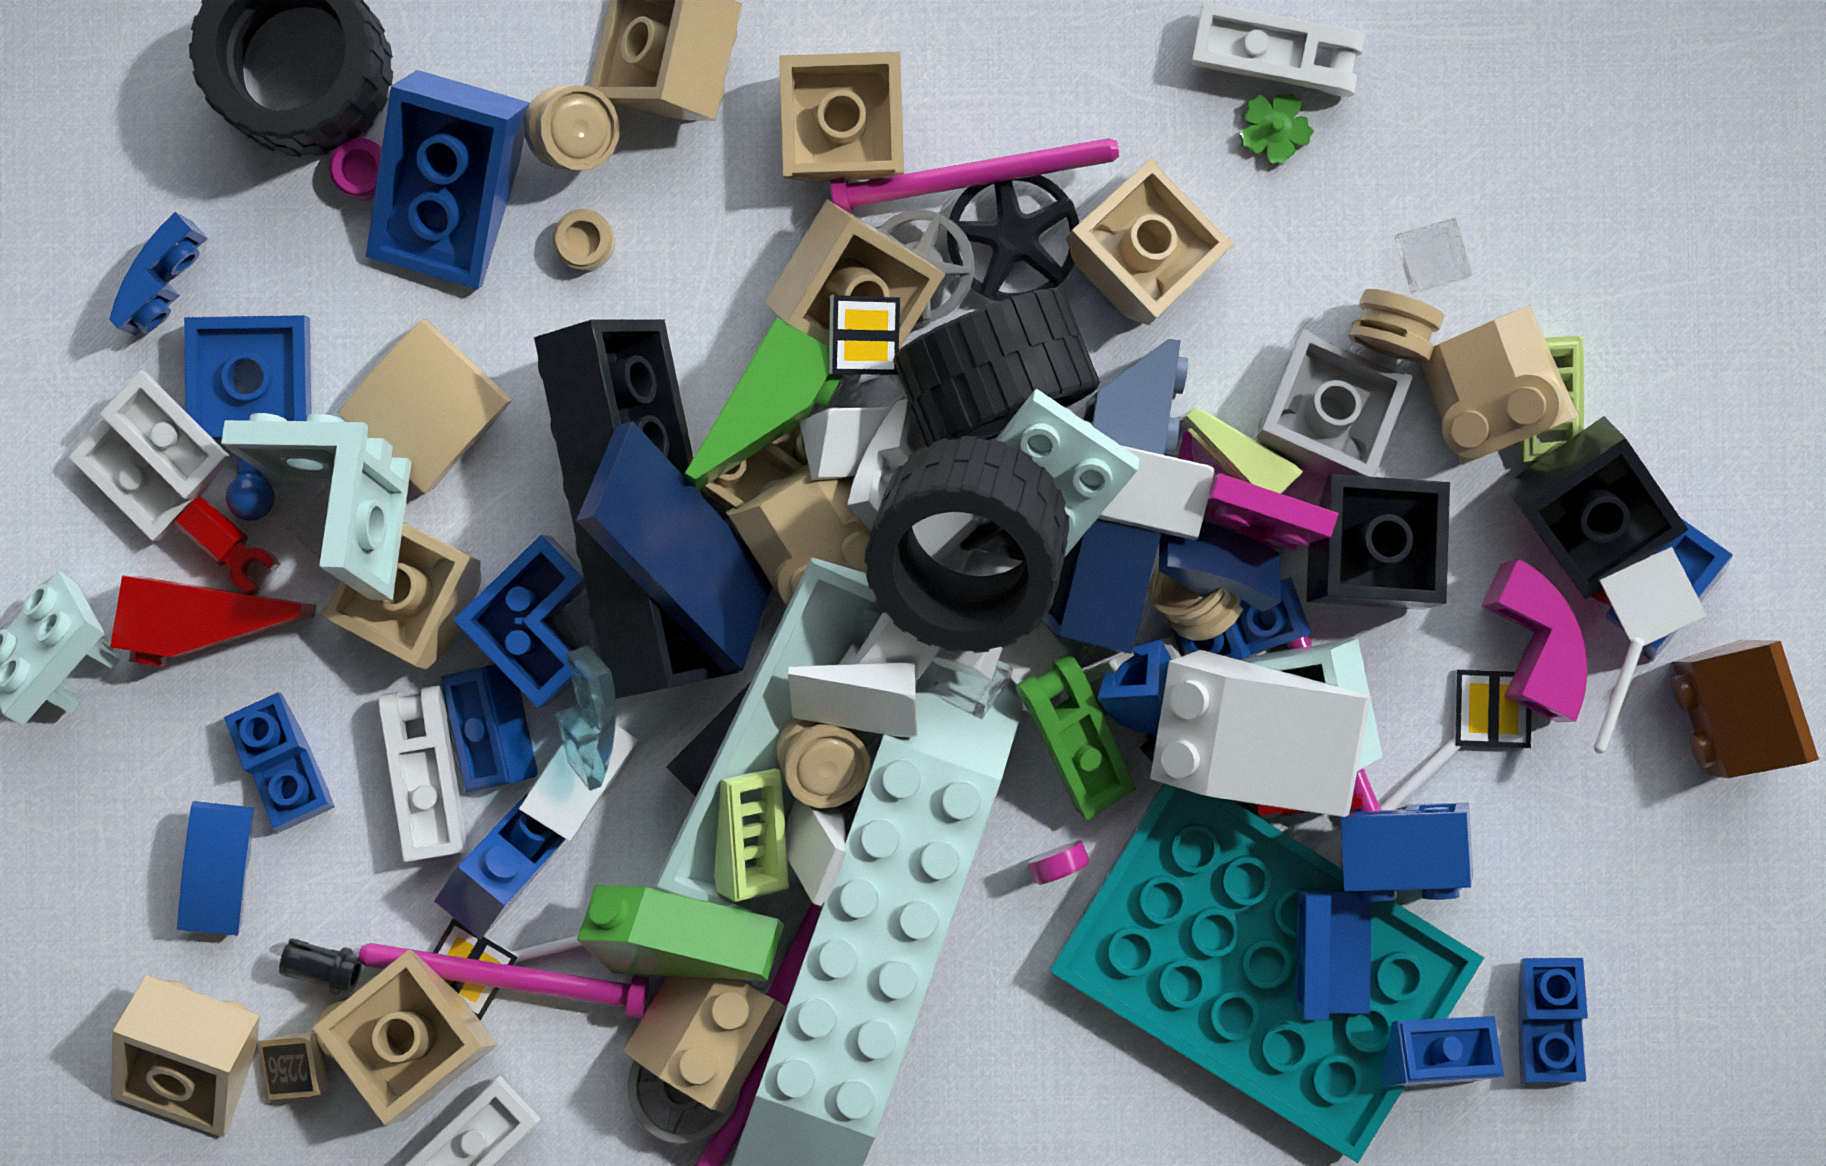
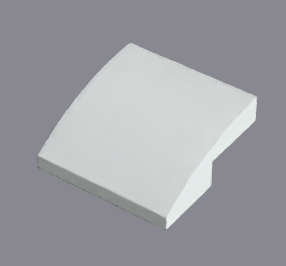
[68,370,230,541]

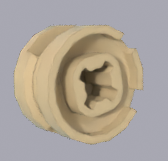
[524,85,619,170]
[1348,289,1445,363]
[1148,565,1243,641]
[776,718,870,808]

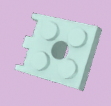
[221,413,412,601]

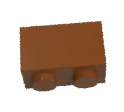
[1671,640,1819,778]

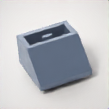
[1084,339,1188,456]

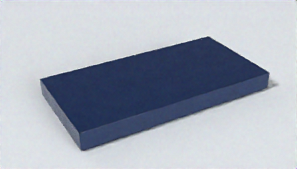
[576,421,772,674]

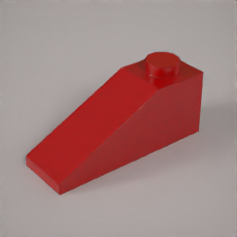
[110,575,316,667]

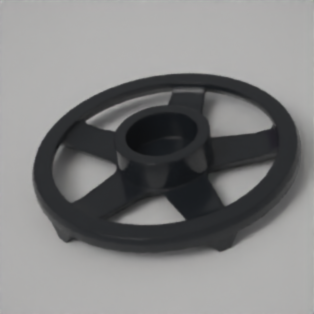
[947,175,1079,302]

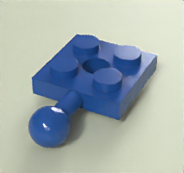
[184,315,312,521]

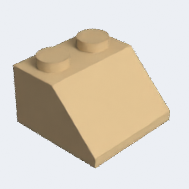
[590,0,742,121]
[764,199,946,377]
[312,950,498,1125]
[111,975,260,1137]
[622,976,787,1114]

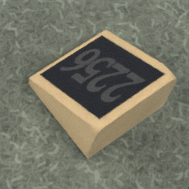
[259,1030,330,1100]

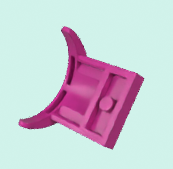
[1179,431,1339,550]

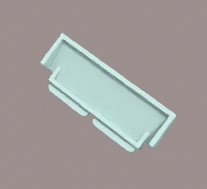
[657,557,883,912]

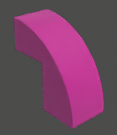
[1481,559,1587,723]

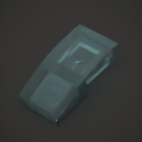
[556,645,616,791]

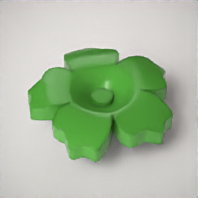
[1239,93,1314,165]

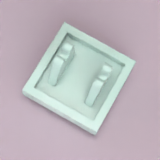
[995,389,1140,557]
[0,571,120,726]

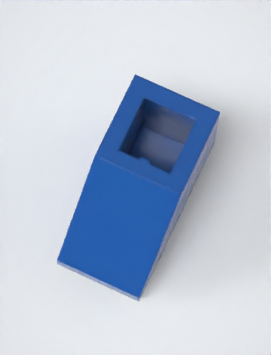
[434,793,566,940]

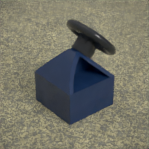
[959,518,1161,654]

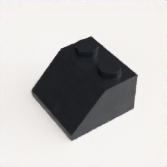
[1503,416,1689,600]
[1306,474,1450,610]

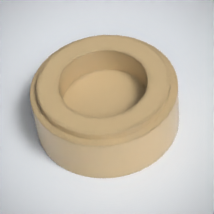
[553,209,615,271]

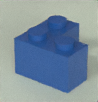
[453,534,591,708]
[1340,802,1473,901]

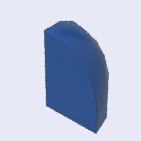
[1098,640,1172,736]

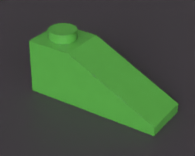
[685,317,843,491]
[577,885,784,981]

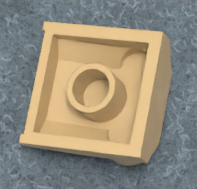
[779,52,904,182]
[1065,157,1235,326]
[1421,305,1578,465]
[726,464,871,609]
[320,522,481,670]

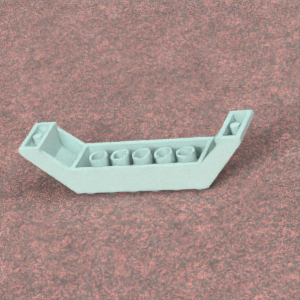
[731,661,1024,1166]

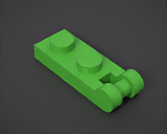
[1015,652,1136,821]

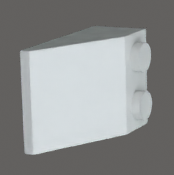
[1150,650,1371,817]

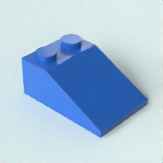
[366,70,530,290]

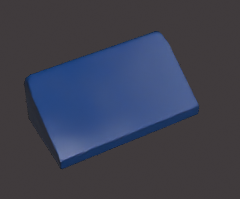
[440,664,538,793]
[1381,1016,1504,1088]

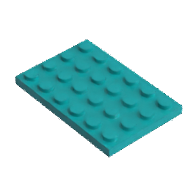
[1048,783,1485,1163]

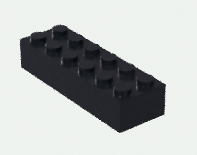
[534,319,739,700]

